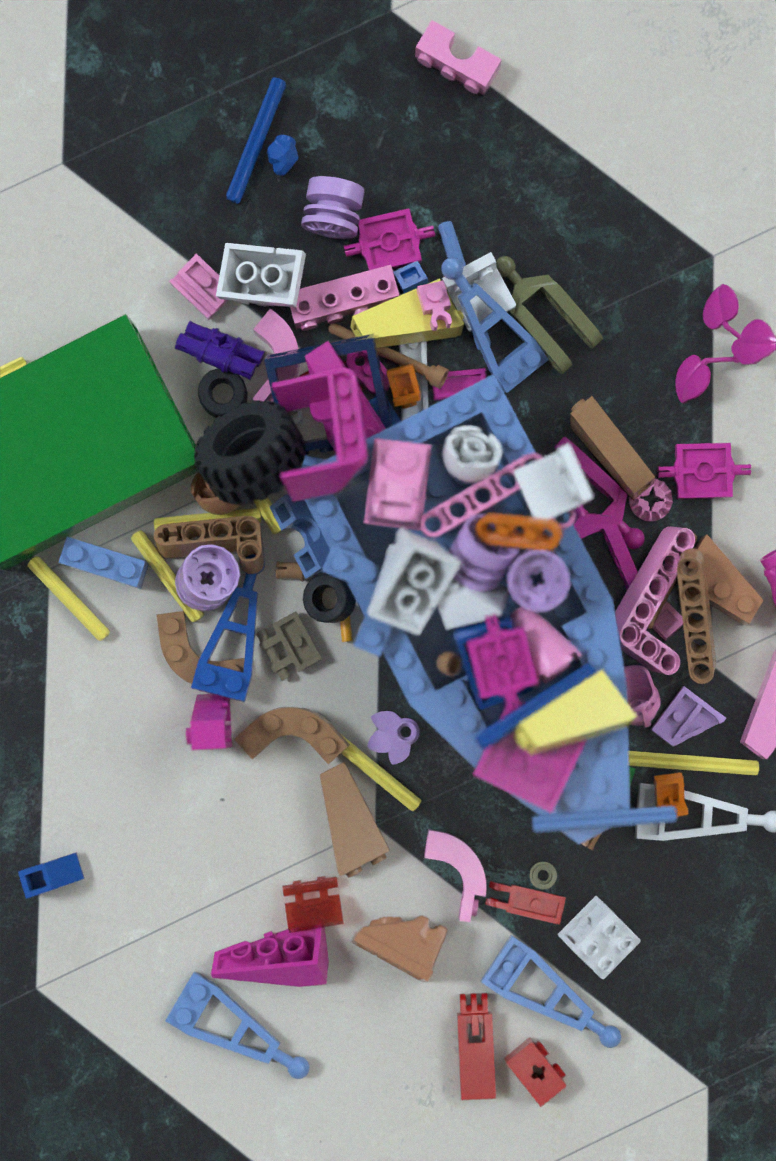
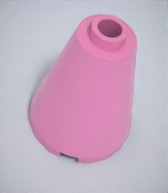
[509,607,583,688]

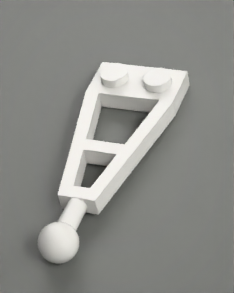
[635,783,776,841]

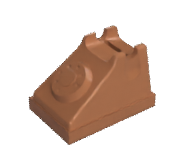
[350,915,448,982]

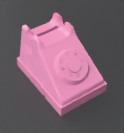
[364,438,432,531]

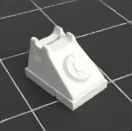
[216,243,306,307]
[367,527,461,635]

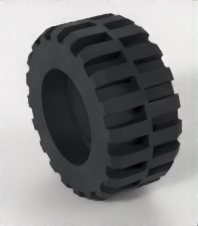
[194,400,306,505]

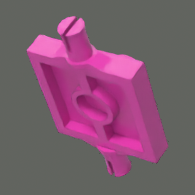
[344,209,435,270]
[657,443,751,499]
[466,613,538,712]

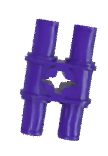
[175,321,265,380]

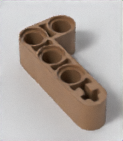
[154,516,264,574]

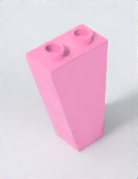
[740,650,776,759]

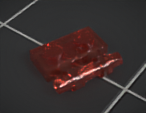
[282,876,344,933]

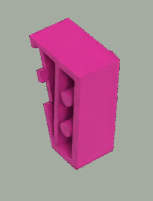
[186,694,232,750]

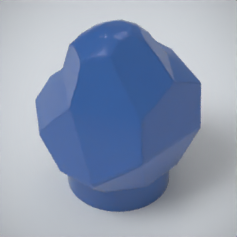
[267,135,299,176]

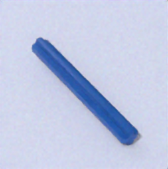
[226,77,286,203]
[475,663,597,750]

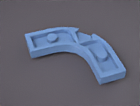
[322,545,392,657]

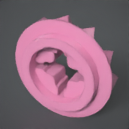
[629,479,673,521]

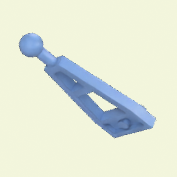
[441,257,549,393]
[480,935,621,1048]
[165,972,310,1079]

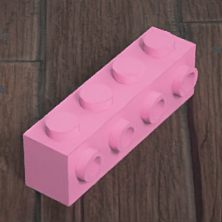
[290,265,399,331]

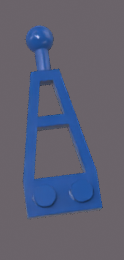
[191,554,265,702]

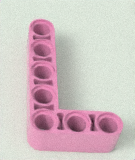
[420,453,575,539]
[615,527,695,675]

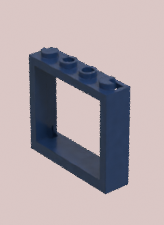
[264,333,393,455]

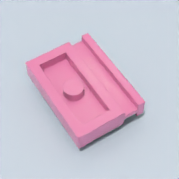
[169,254,228,320]

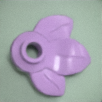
[367,711,420,765]

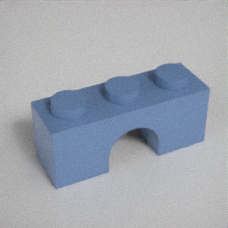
[270,494,330,579]
[58,537,149,589]

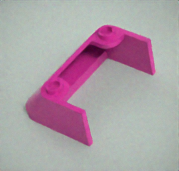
[272,368,368,502]

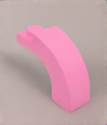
[253,309,300,402]
[424,829,486,922]

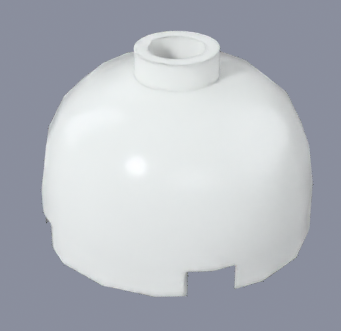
[443,426,502,483]

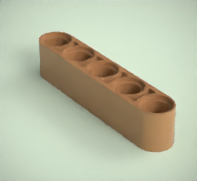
[677,548,716,684]

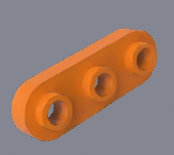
[476,513,563,551]

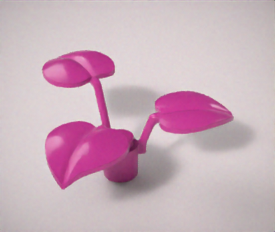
[676,284,776,404]

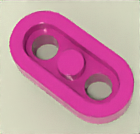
[346,350,390,395]

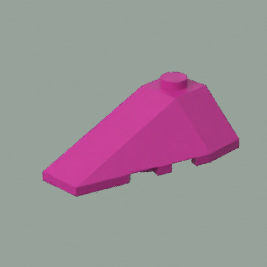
[305,341,386,453]
[211,919,329,987]

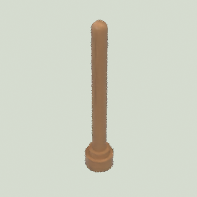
[328,323,449,389]

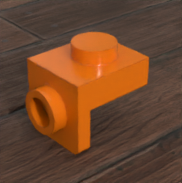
[386,363,422,409]
[654,772,688,818]

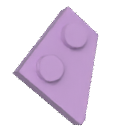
[650,686,726,747]

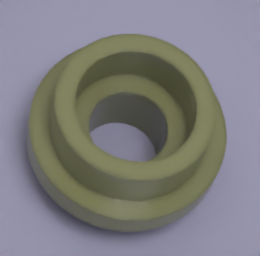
[529,861,557,889]

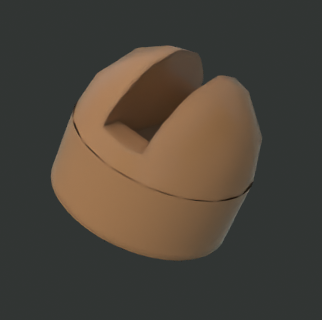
[436,652,462,676]

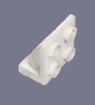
[442,252,516,331]
[514,444,593,519]
[557,896,640,979]

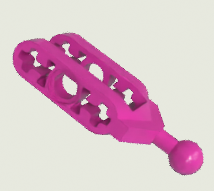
[554,437,645,549]
[573,504,638,591]

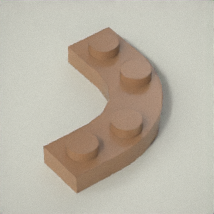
[157,611,245,684]
[234,706,350,764]

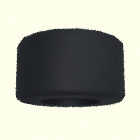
[198,368,248,418]
[303,574,356,623]

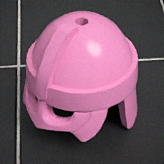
[624,665,661,728]

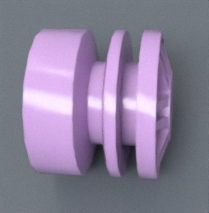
[301,176,364,239]
[448,514,519,592]
[175,544,240,611]
[507,549,570,612]

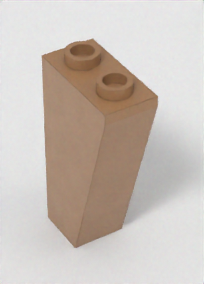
[570,396,655,500]
[320,761,390,878]

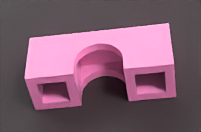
[415,20,502,95]

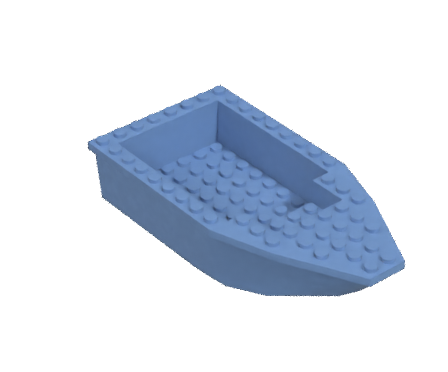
[304,374,630,844]

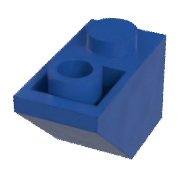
[18,852,85,898]

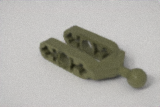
[496,256,603,374]

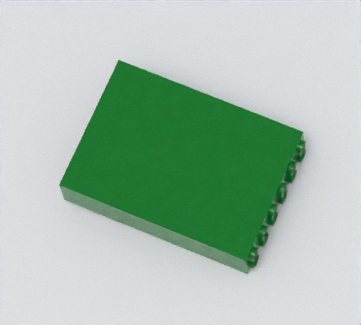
[0,314,199,570]

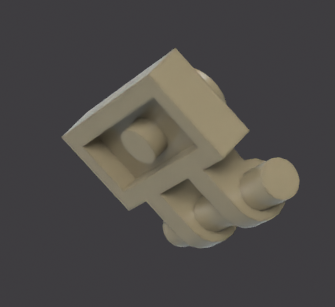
[256,611,322,681]

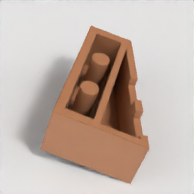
[675,534,764,625]

